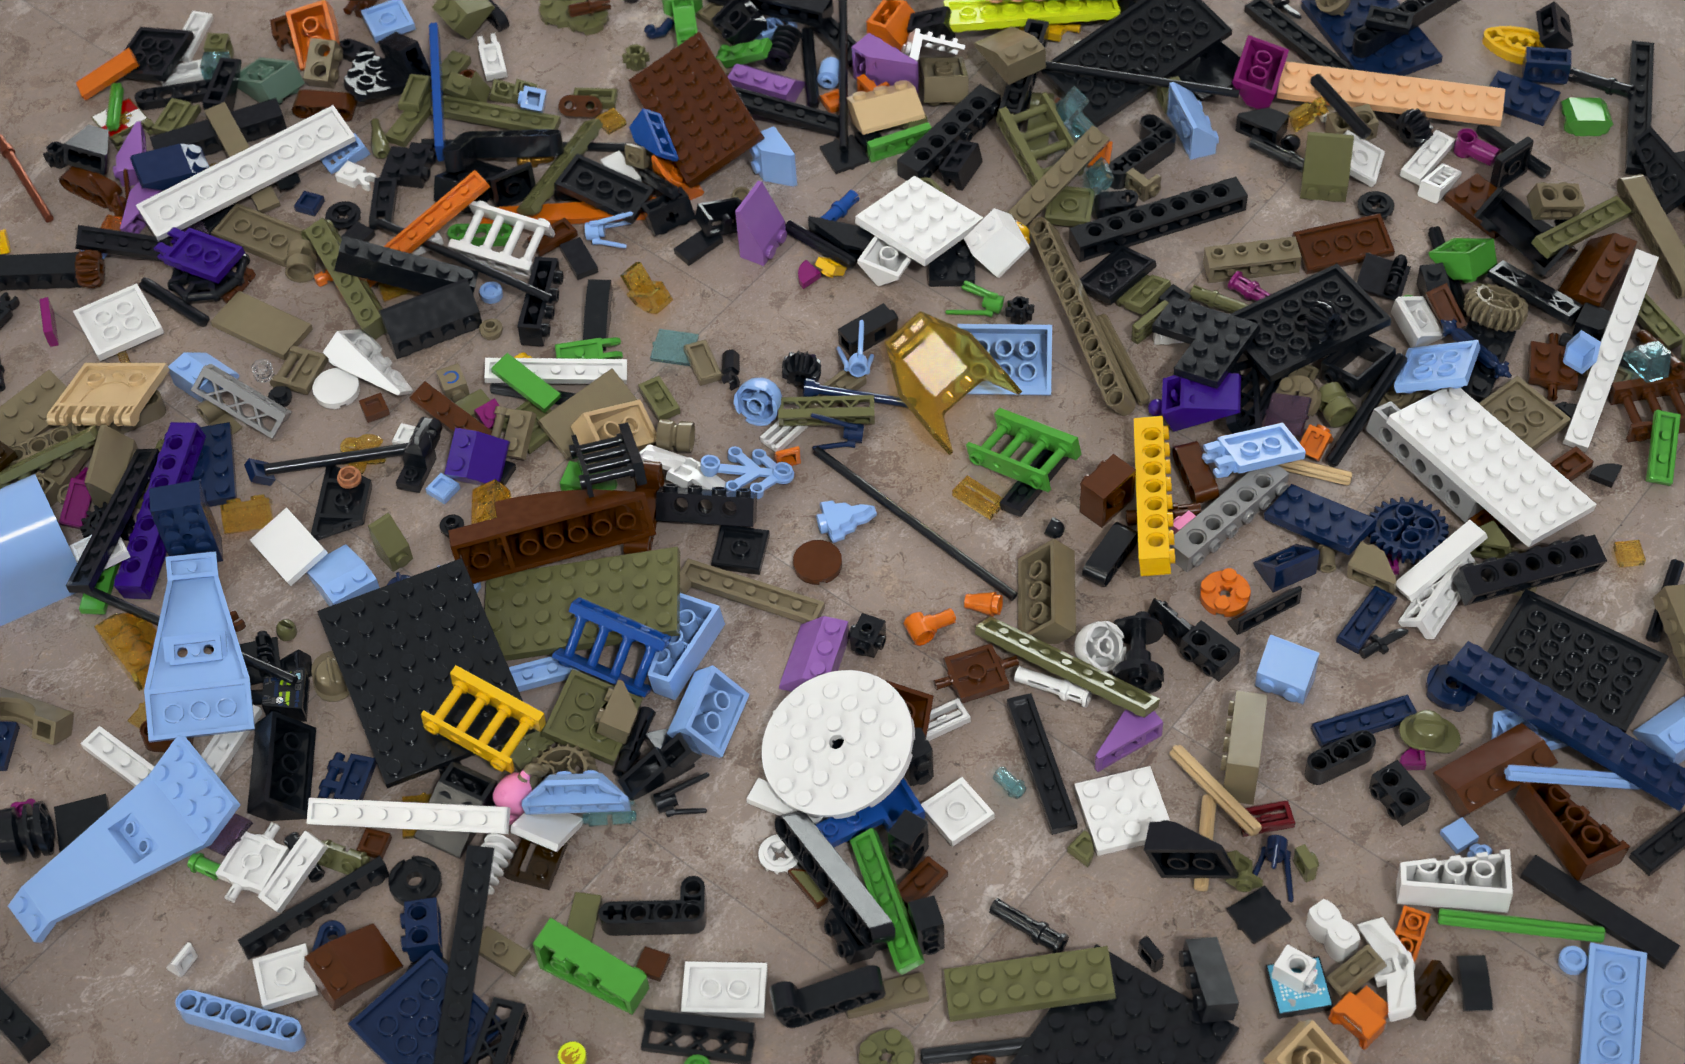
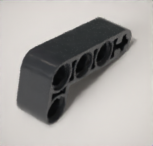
[1108,114,1176,190]
[599,876,707,936]
[769,965,886,1028]

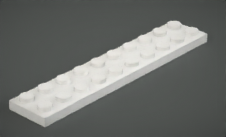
[136,105,356,242]

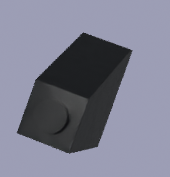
[378,32,431,77]
[63,125,109,175]

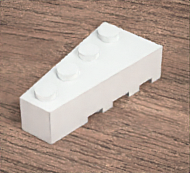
[1396,849,1513,913]

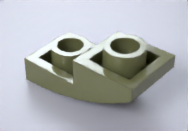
[489,79,538,104]

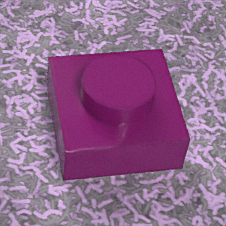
[474,398,500,430]

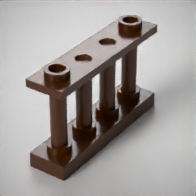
[1608,372,1685,442]

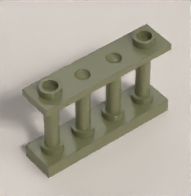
[996,92,1085,187]

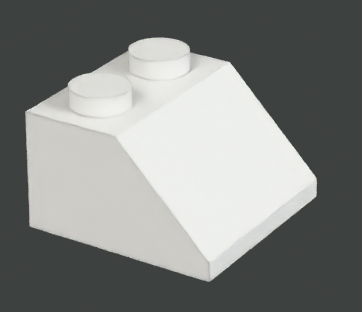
[964,208,1030,278]

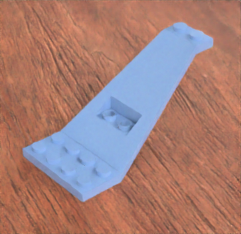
[144,551,255,742]
[8,735,241,943]

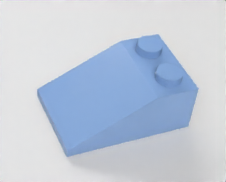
[306,544,379,606]

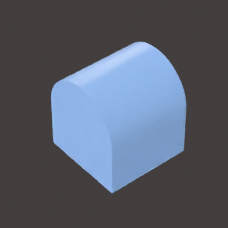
[0,474,77,626]

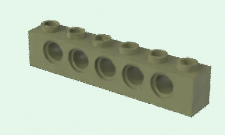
[305,217,385,340]

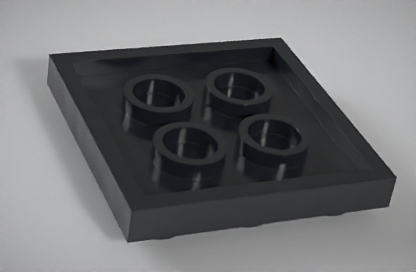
[121,27,195,82]

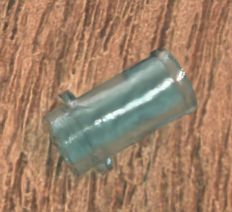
[993,766,1026,799]

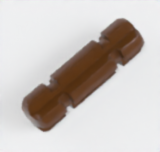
[221,267,256,303]

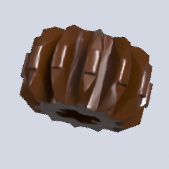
[74,249,105,288]

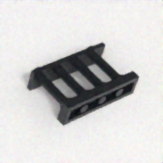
[569,422,647,498]

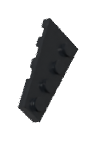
[1632,126,1685,215]

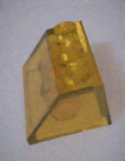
[94,613,157,691]

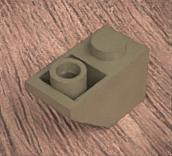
[595,679,638,744]

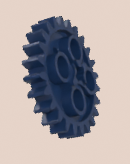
[1367,497,1449,564]

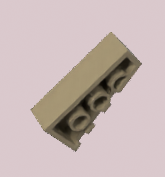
[1220,690,1267,805]

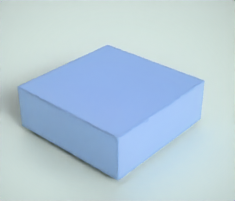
[425,473,461,504]
[1440,817,1479,854]

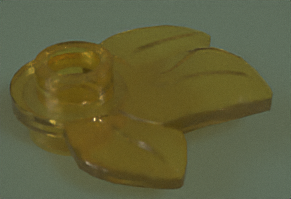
[340,434,386,474]

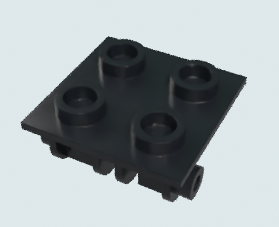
[1356,253,1411,301]
[239,631,281,685]

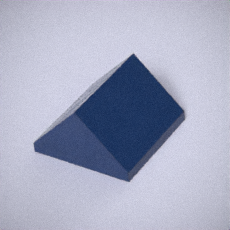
[1253,544,1320,593]

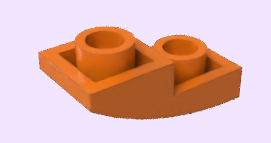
[1395,905,1431,963]

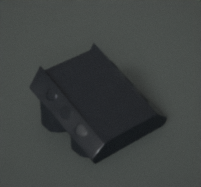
[712,0,767,46]

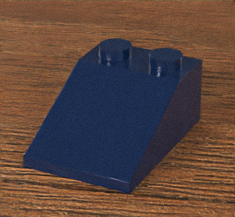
[130,143,210,190]

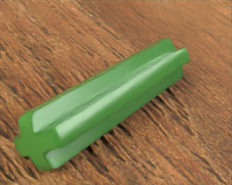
[106,82,124,131]

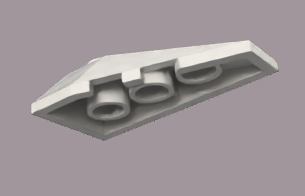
[323,329,413,395]

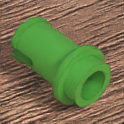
[187,853,221,881]

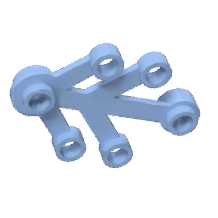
[700,446,794,499]

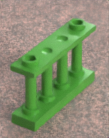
[966,407,1081,493]

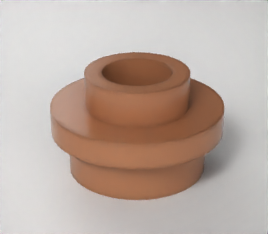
[337,466,362,489]

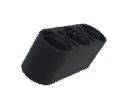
[1082,522,1138,587]
[1305,730,1376,785]

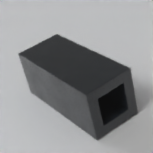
[838,303,899,356]

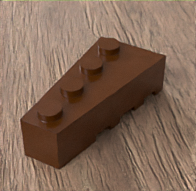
[1514,782,1630,882]

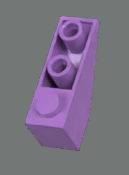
[120,182,164,234]

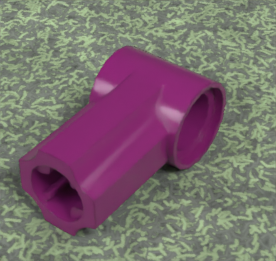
[1453,128,1501,167]

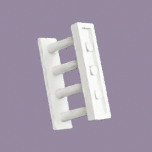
[448,200,555,279]

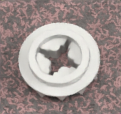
[758,834,798,875]

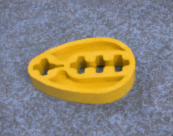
[1482,26,1546,65]

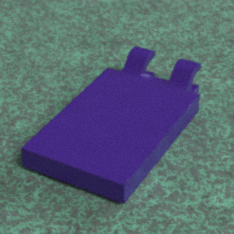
[154,227,245,284]

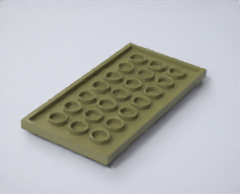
[485,547,680,661]

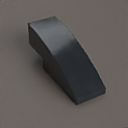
[583,279,613,351]
[618,732,703,801]

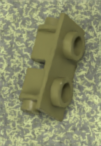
[318,839,370,875]

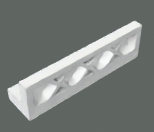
[1398,553,1478,639]

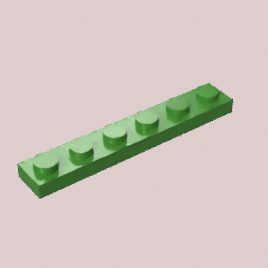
[850,827,925,975]

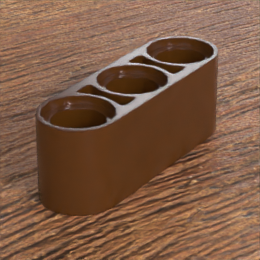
[292,89,358,122]
[59,166,123,209]
[1172,441,1219,504]

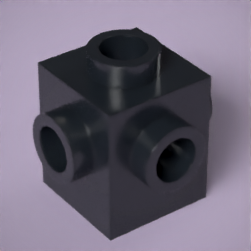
[848,613,887,658]

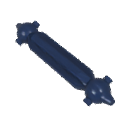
[1440,318,1512,379]

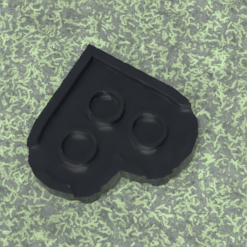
[343,51,409,102]

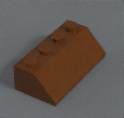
[1558,233,1638,310]
[1433,723,1558,818]

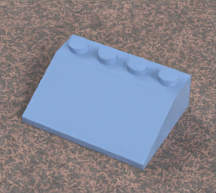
[956,324,1052,396]

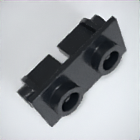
[1148,598,1194,647]

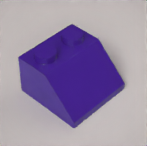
[444,428,510,488]

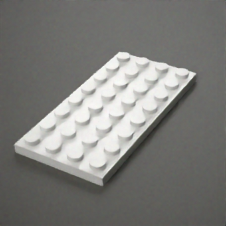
[1386,387,1597,547]

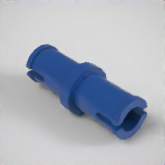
[820,190,860,221]

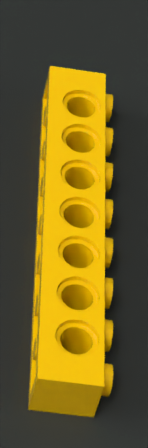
[1134,416,1176,576]

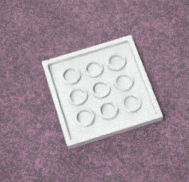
[855,176,984,266]

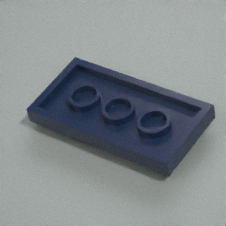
[191,422,237,507]
[1264,484,1376,555]

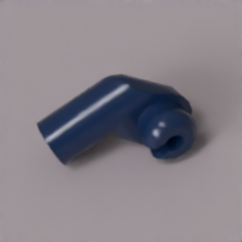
[644,18,675,39]

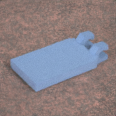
[1202,423,1306,478]

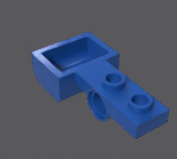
[816,777,925,848]

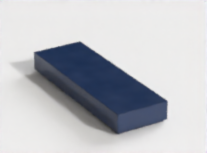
[1336,586,1397,654]

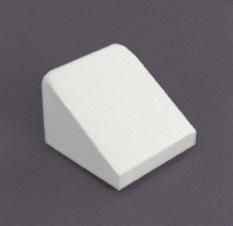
[166,942,198,977]

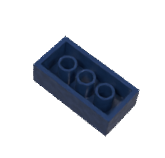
[149,480,223,562]

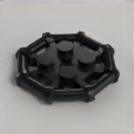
[167,241,250,304]

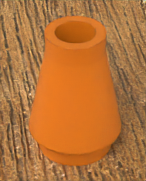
[964,592,1003,617]

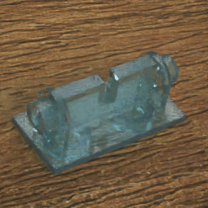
[583,798,637,827]

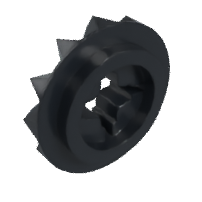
[1357,191,1395,220]
[325,201,361,231]

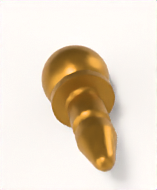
[516,157,555,168]

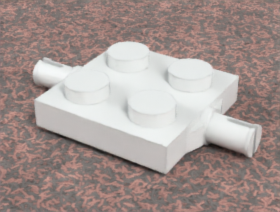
[215,822,290,903]

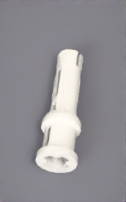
[1014,666,1093,708]

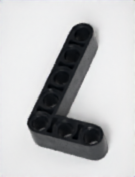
[442,129,564,173]

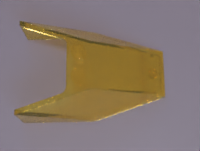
[885,311,1022,455]

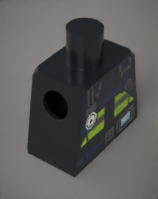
[251,667,310,722]

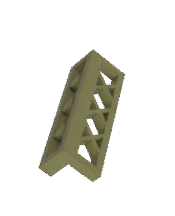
[778,395,875,427]

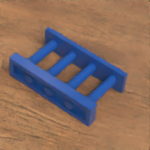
[552,597,671,697]

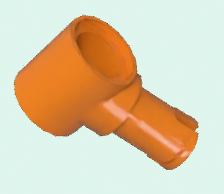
[903,608,956,646]

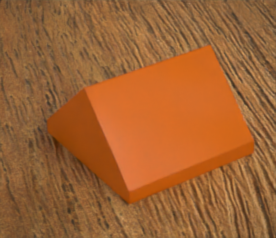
[651,154,704,200]

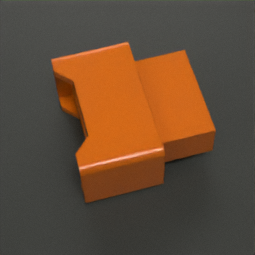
[1328,985,1389,1050]

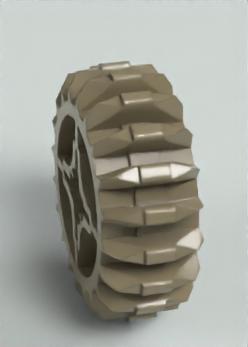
[1463,283,1529,332]
[532,742,598,785]

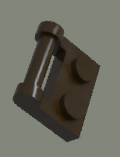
[504,837,568,890]

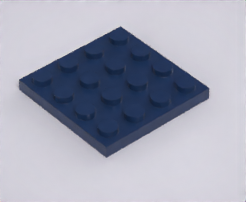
[348,950,506,1064]

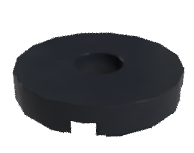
[388,856,442,906]

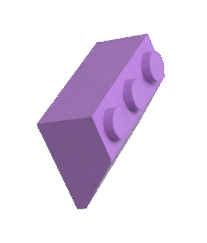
[728,64,805,103]
[779,616,849,692]

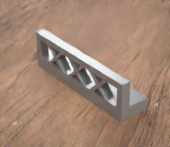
[191,364,292,439]

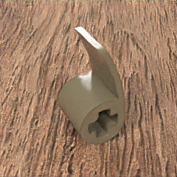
[195,394,242,435]

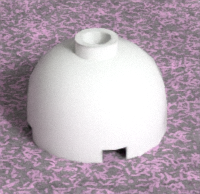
[1074,621,1126,672]

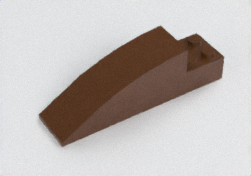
[448,489,656,584]

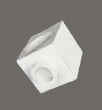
[1271,944,1318,994]

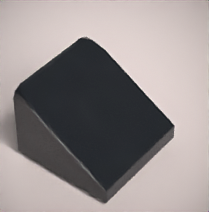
[280,649,312,677]

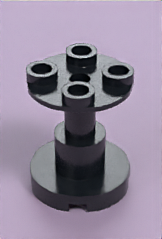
[1113,611,1164,694]

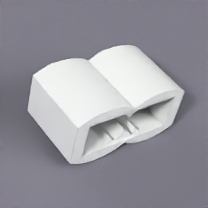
[1306,899,1360,964]

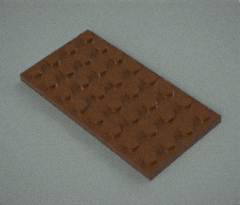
[629,31,765,188]

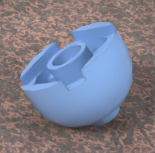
[734,377,782,426]

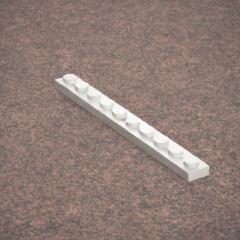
[1563,249,1659,452]

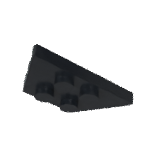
[311,466,373,541]

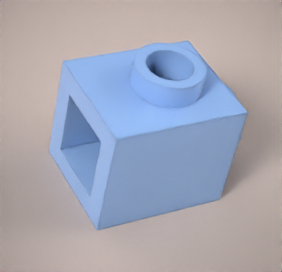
[518,86,547,113]

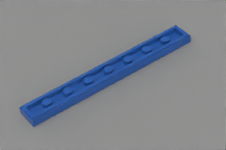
[429,22,446,162]

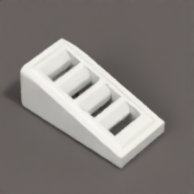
[1418,163,1462,204]

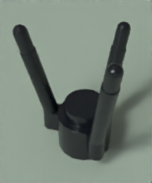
[653,772,710,818]

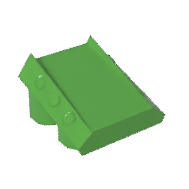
[1561,98,1613,136]

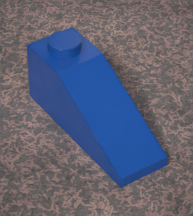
[629,108,679,162]

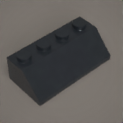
[379,278,482,359]
[247,711,316,821]

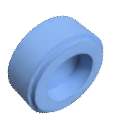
[479,281,503,304]
[1558,946,1588,975]

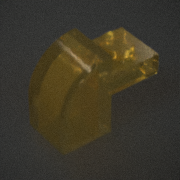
[620,262,673,314]

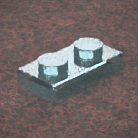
[1086,157,1114,194]

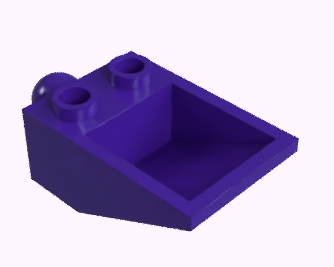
[1148,373,1241,432]

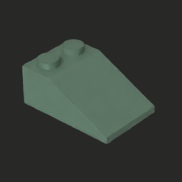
[237,57,305,104]

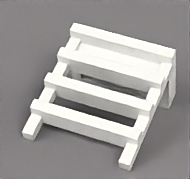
[901,28,965,61]

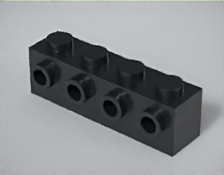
[517,257,564,346]

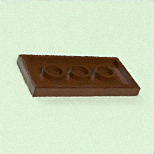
[1292,213,1395,275]

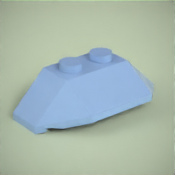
[522,770,631,815]

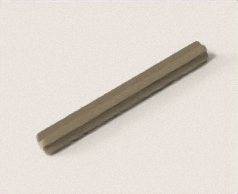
[1097,313,1150,405]

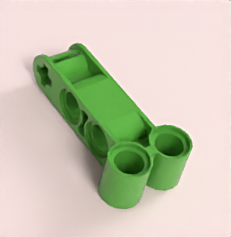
[662,0,703,46]

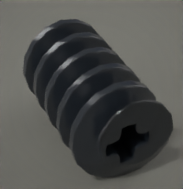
[763,24,802,72]

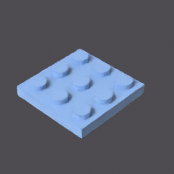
[1394,340,1480,394]

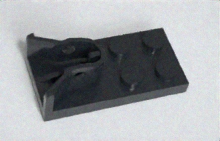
[554,153,655,224]

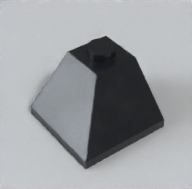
[489,162,536,207]

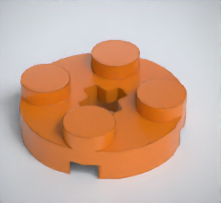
[1200,568,1251,617]

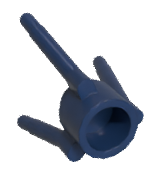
[811,413,864,450]
[1253,835,1294,902]

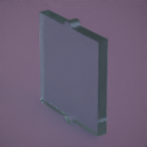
[650,329,699,366]

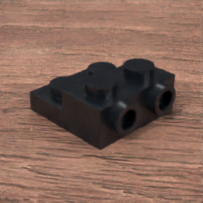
[379,142,437,189]
[824,908,888,964]

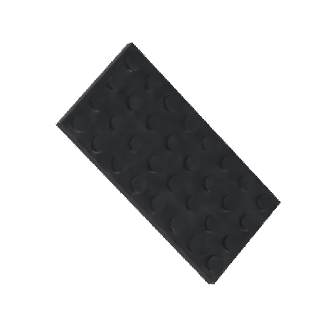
[1041,0,1232,128]

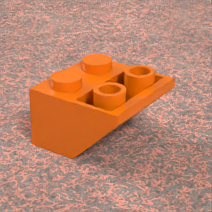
[867,0,916,52]

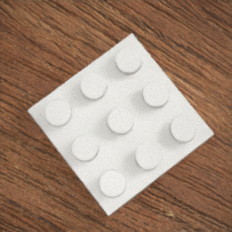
[73,283,164,361]
[1074,766,1170,856]

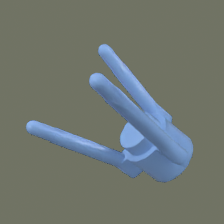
[585,212,633,249]
[836,320,874,377]

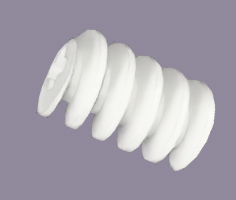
[481,833,517,895]

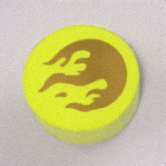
[558,1042,587,1064]

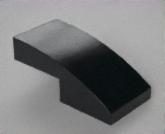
[1456,955,1493,1012]

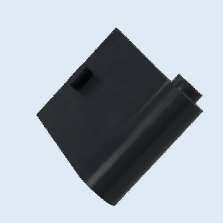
[1171,42,1240,102]

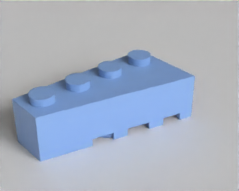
[647,593,725,700]

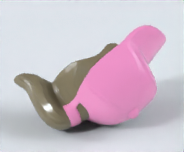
[493,763,550,825]

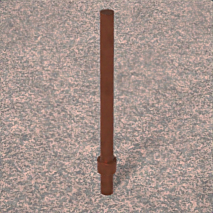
[0,134,54,223]

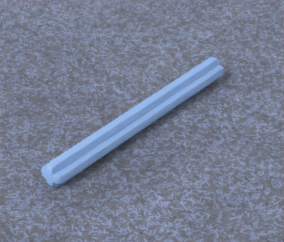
[1504,765,1641,790]

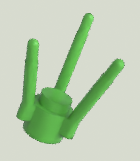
[945,281,1004,317]

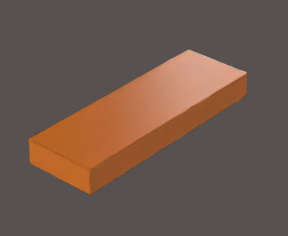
[76,48,139,100]

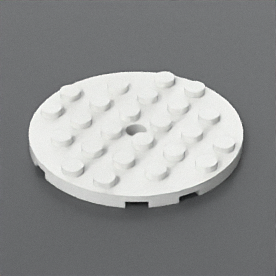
[762,670,915,819]

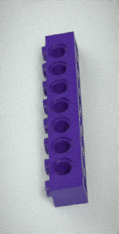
[114,422,206,599]

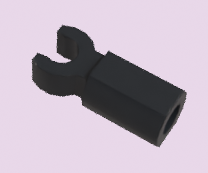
[722,349,740,391]

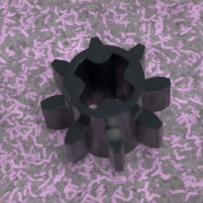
[43,141,67,169]
[1005,296,1034,324]

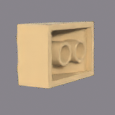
[571,399,657,464]
[1262,1020,1352,1064]

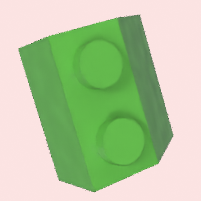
[1429,238,1497,283]

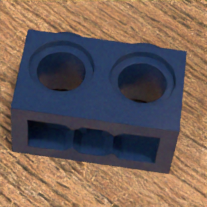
[1522,46,1571,84]
[400,897,443,962]

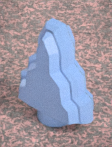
[816,500,877,543]

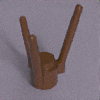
[88,168,130,220]

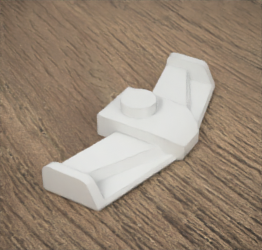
[639,444,727,490]
[1357,917,1416,1022]

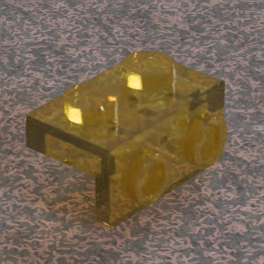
[471,479,511,524]
[220,494,273,535]

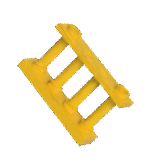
[421,665,546,774]

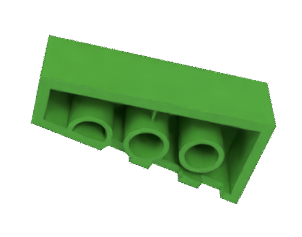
[533,917,649,1015]

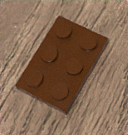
[1444,173,1500,239]

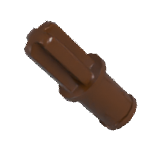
[568,0,611,17]

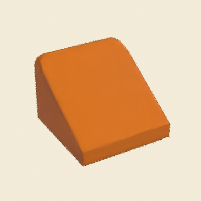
[774,446,801,466]

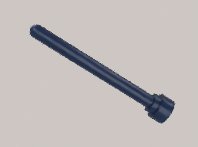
[803,378,917,408]

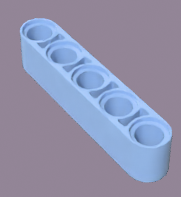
[175,990,306,1052]

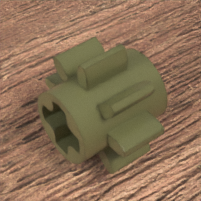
[622,44,650,71]

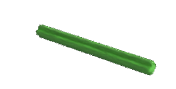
[1438,908,1605,943]

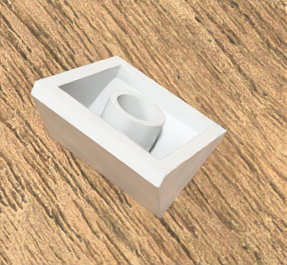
[857,236,912,286]
[1391,296,1445,348]

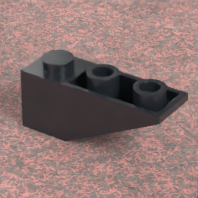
[808,216,874,262]

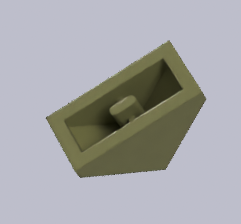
[1470,520,1512,559]

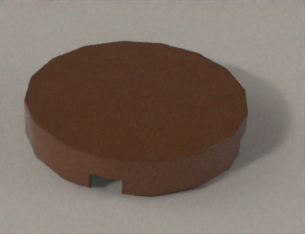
[793,540,842,585]

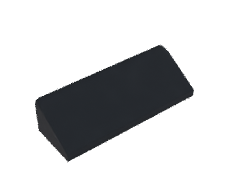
[1228,586,1302,635]

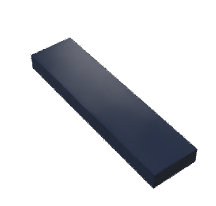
[1311,694,1417,748]

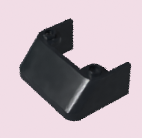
[1474,187,1578,278]

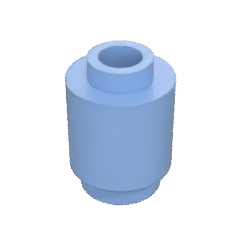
[817,57,839,89]

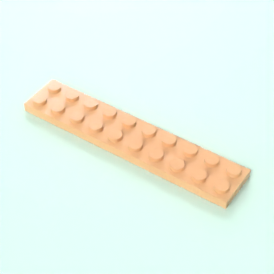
[1277,61,1505,127]

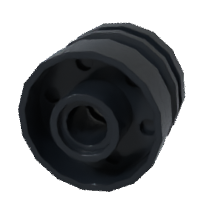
[0,801,55,865]

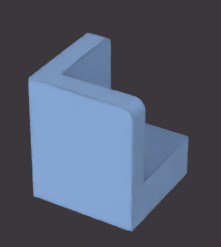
[1563,330,1601,374]

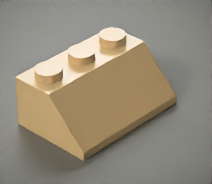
[847,80,925,135]

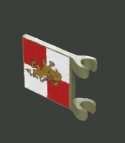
[91,98,154,151]

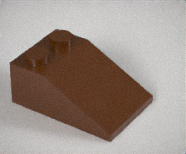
[304,923,403,1011]

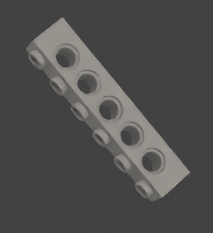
[1366,401,1484,523]
[1170,465,1289,573]

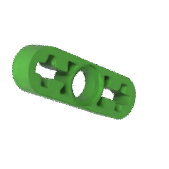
[447,224,512,246]

